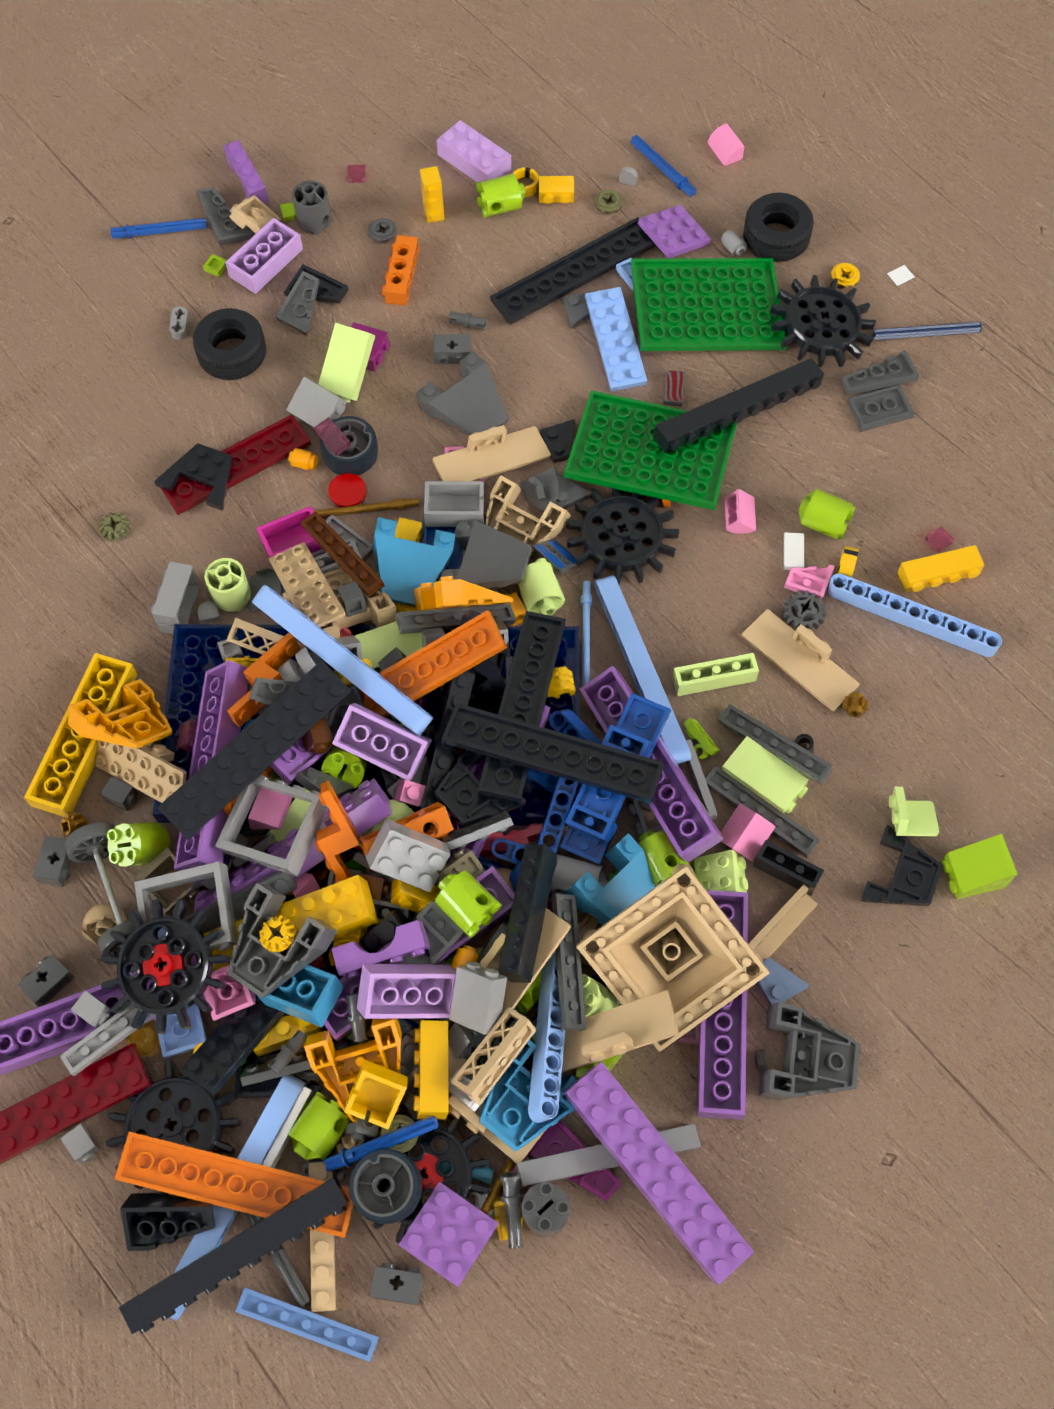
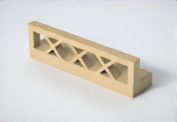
[226,618,306,655]
[748,885,818,961]
[451,1007,536,1105]

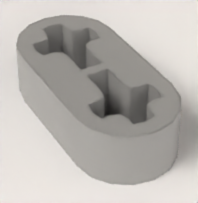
[169,306,189,340]

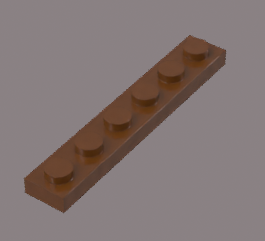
[300,511,385,597]

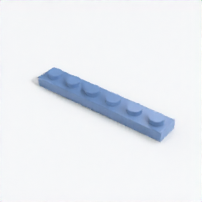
[235,1287,379,1362]

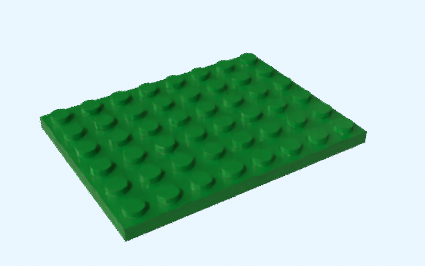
[630,258,787,351]
[564,390,737,510]

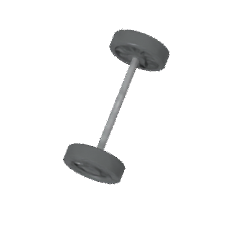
[64,822,136,957]

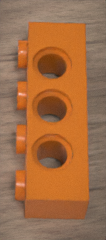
[382,235,419,306]
[359,802,454,857]

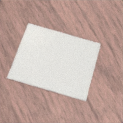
[887,265,915,286]

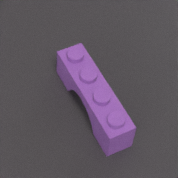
[223,140,269,204]
[331,920,430,979]

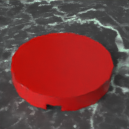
[328,473,367,508]

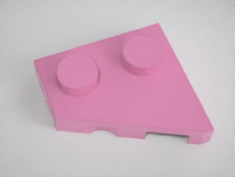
[784,565,835,599]

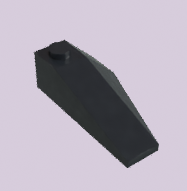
[120,1193,216,1251]

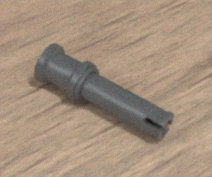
[500,1172,524,1249]

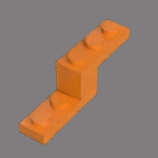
[227,633,300,728]
[314,780,359,883]

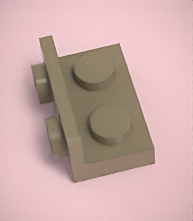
[437,848,485,883]

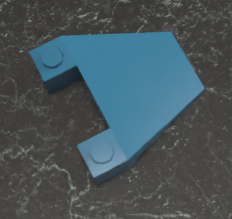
[372,517,456,606]
[564,833,655,924]
[479,1040,577,1152]

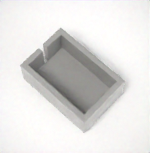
[424,481,484,527]
[151,562,200,636]
[366,819,451,892]

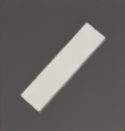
[262,1087,315,1168]

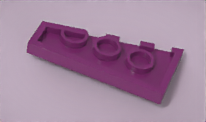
[528,1120,622,1202]

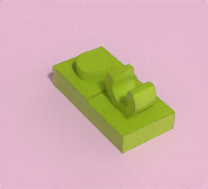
[683,718,720,760]

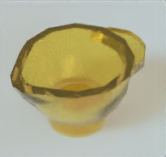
[125,1023,160,1057]

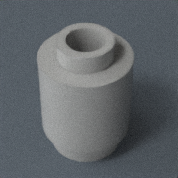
[721,229,747,256]

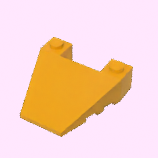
[414,576,513,611]
[68,679,172,749]
[304,1018,402,1123]

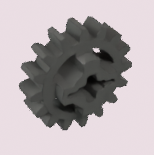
[782,590,827,630]

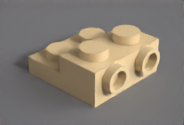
[230,195,281,233]

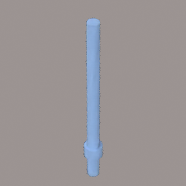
[580,581,592,687]

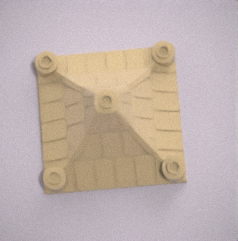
[576,864,769,1052]

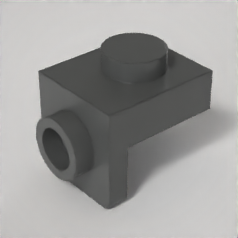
[345,1110,379,1142]

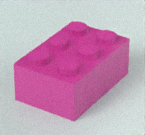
[256,506,322,558]

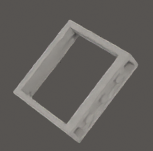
[628,739,718,835]
[215,775,328,877]
[134,861,238,958]

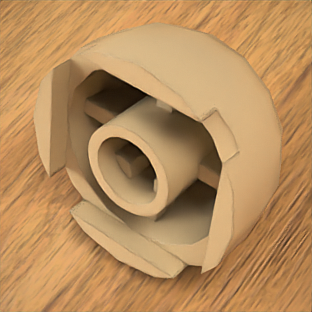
[82,903,127,944]

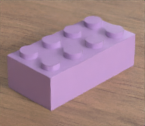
[437,120,511,182]
[225,218,303,294]
[332,703,432,781]
[357,964,456,1019]

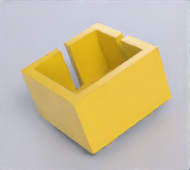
[344,1060,408,1129]

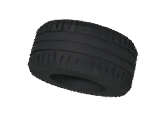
[743,192,814,262]
[193,308,266,380]

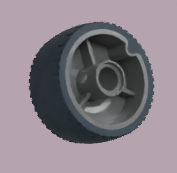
[320,416,378,475]
[349,1149,422,1224]

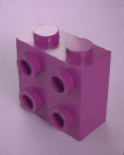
[351,322,390,372]

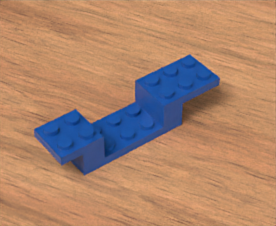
[560,693,671,865]

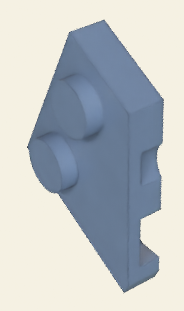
[757,958,809,1006]

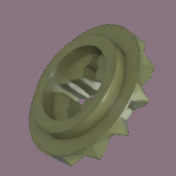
[595,190,623,214]
[98,512,130,541]
[381,1115,418,1153]

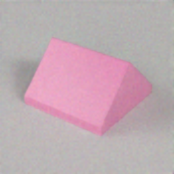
[248,788,293,829]
[720,803,776,862]
[204,965,256,1021]

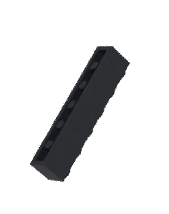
[498,844,557,983]

